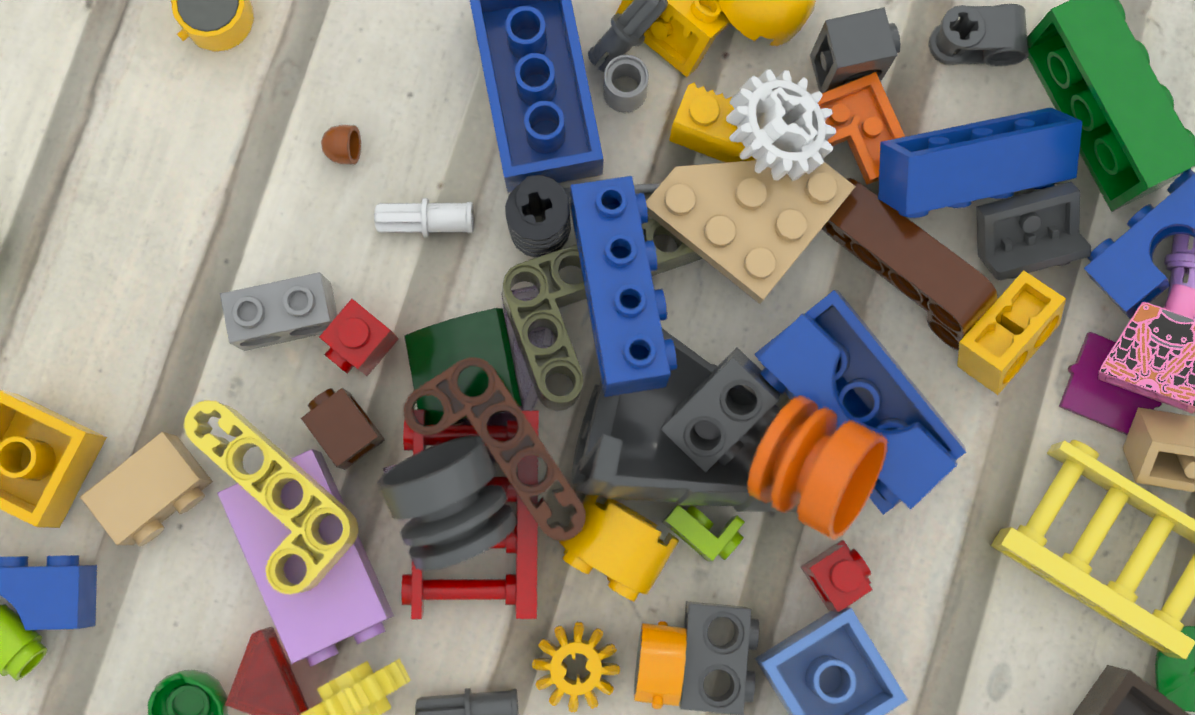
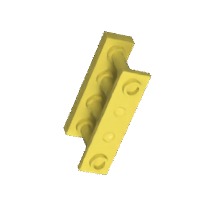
[990,440,1195,660]

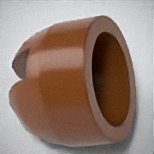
[321,125,361,165]

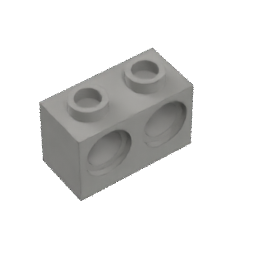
[220,272,337,351]

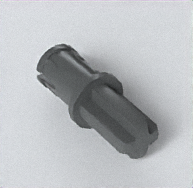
[588,0,668,72]
[415,688,519,715]

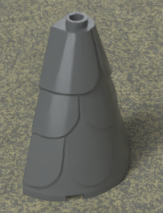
[572,328,799,513]

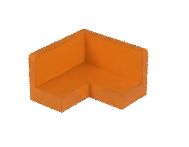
[818,72,905,185]

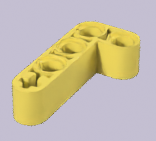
[184,400,359,594]

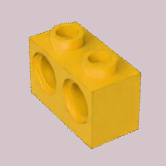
[957,270,1066,395]

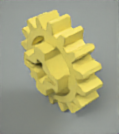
[299,659,411,715]

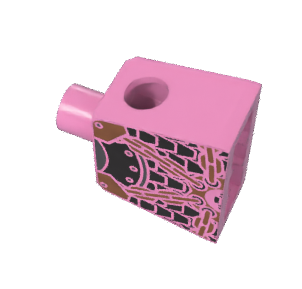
[1098,284,1195,414]

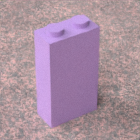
[218,449,394,667]

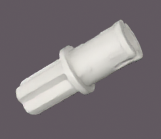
[374,198,473,237]

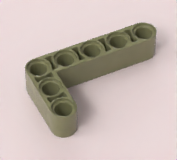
[502,219,703,411]

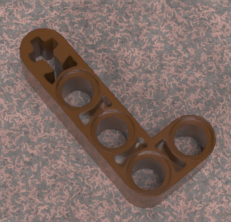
[822,178,997,351]
[403,358,585,540]

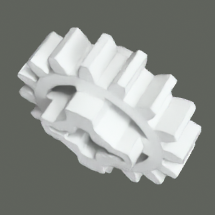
[726,69,836,181]

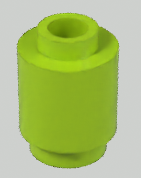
[0,604,48,681]

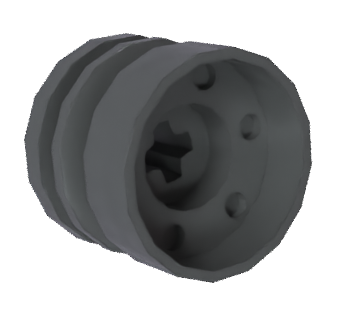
[378,436,518,571]

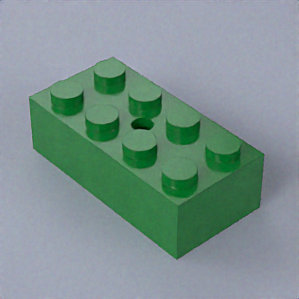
[1027,0,1195,212]

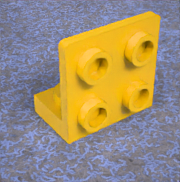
[616,0,731,77]

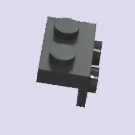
[976,182,1091,280]

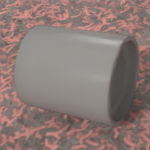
[604,55,649,113]

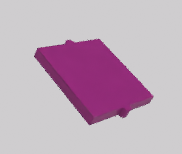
[1059,332,1162,435]

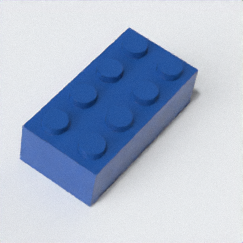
[470,0,604,193]

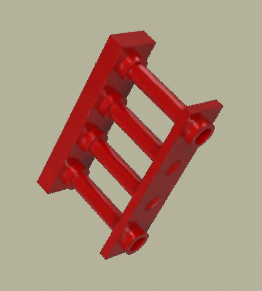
[401,409,539,620]

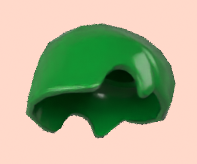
[148,670,228,715]

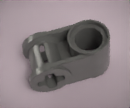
[928,4,1029,66]

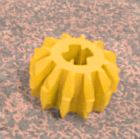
[532,622,620,712]

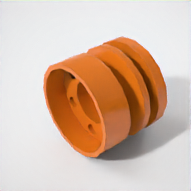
[747,395,888,540]

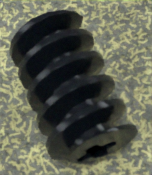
[505,175,571,258]

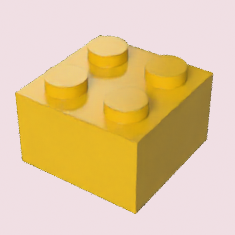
[0,390,107,528]

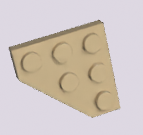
[646,160,856,304]

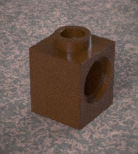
[301,388,385,470]

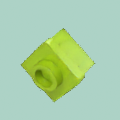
[662,505,745,561]

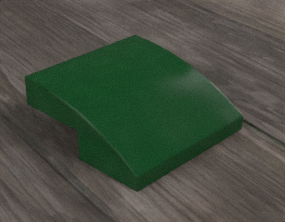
[404,308,522,425]

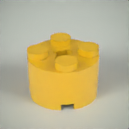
[559,494,679,601]

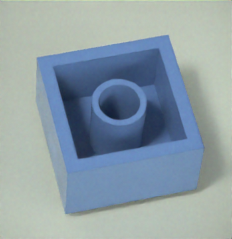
[755,607,908,715]

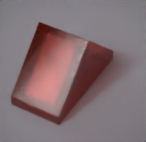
[225,627,309,715]

